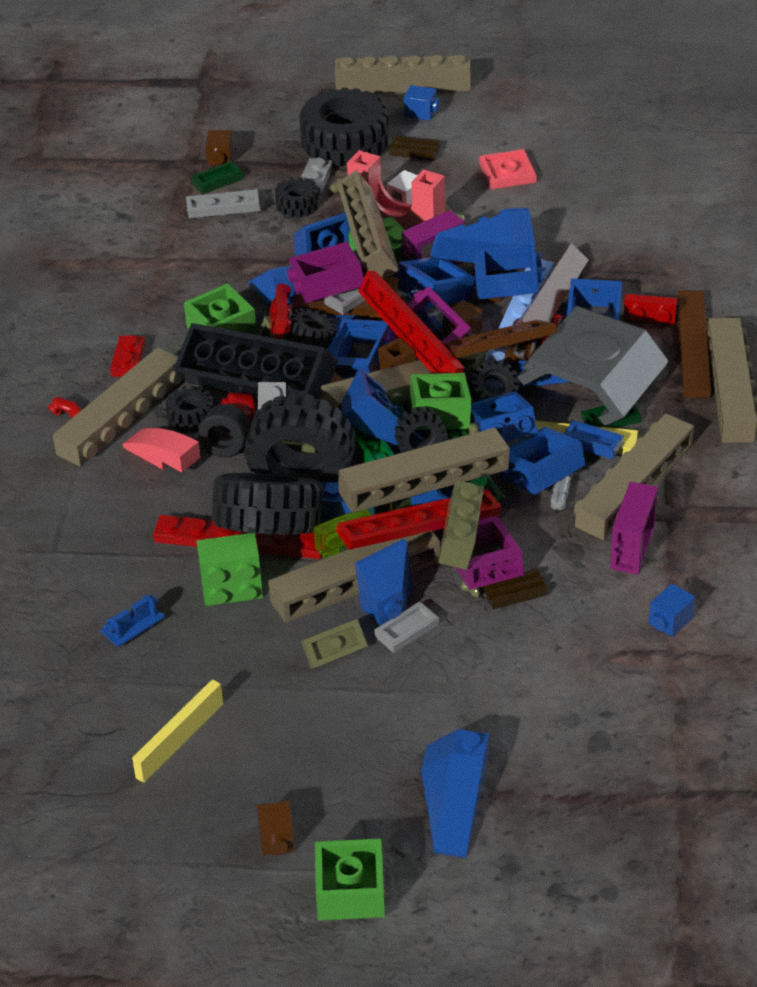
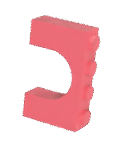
[347,150,445,229]

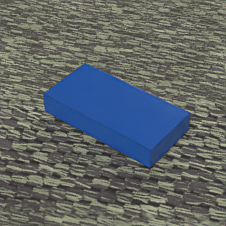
[564,420,624,460]

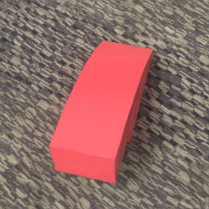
[123,428,200,473]

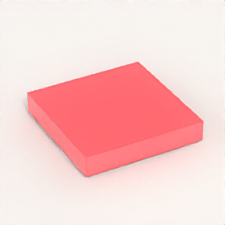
[479,149,537,189]

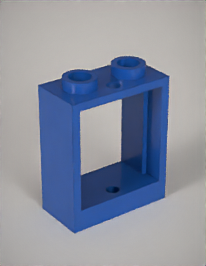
[474,243,543,300]
[395,257,475,308]
[567,278,622,321]
[327,319,396,380]
[470,391,538,442]
[499,427,585,494]

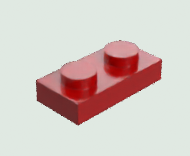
[623,294,677,325]
[110,335,146,377]

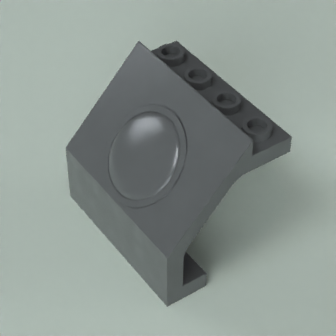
[518,306,669,426]

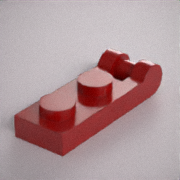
[270,283,292,340]

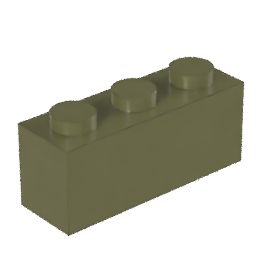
[438,480,484,570]

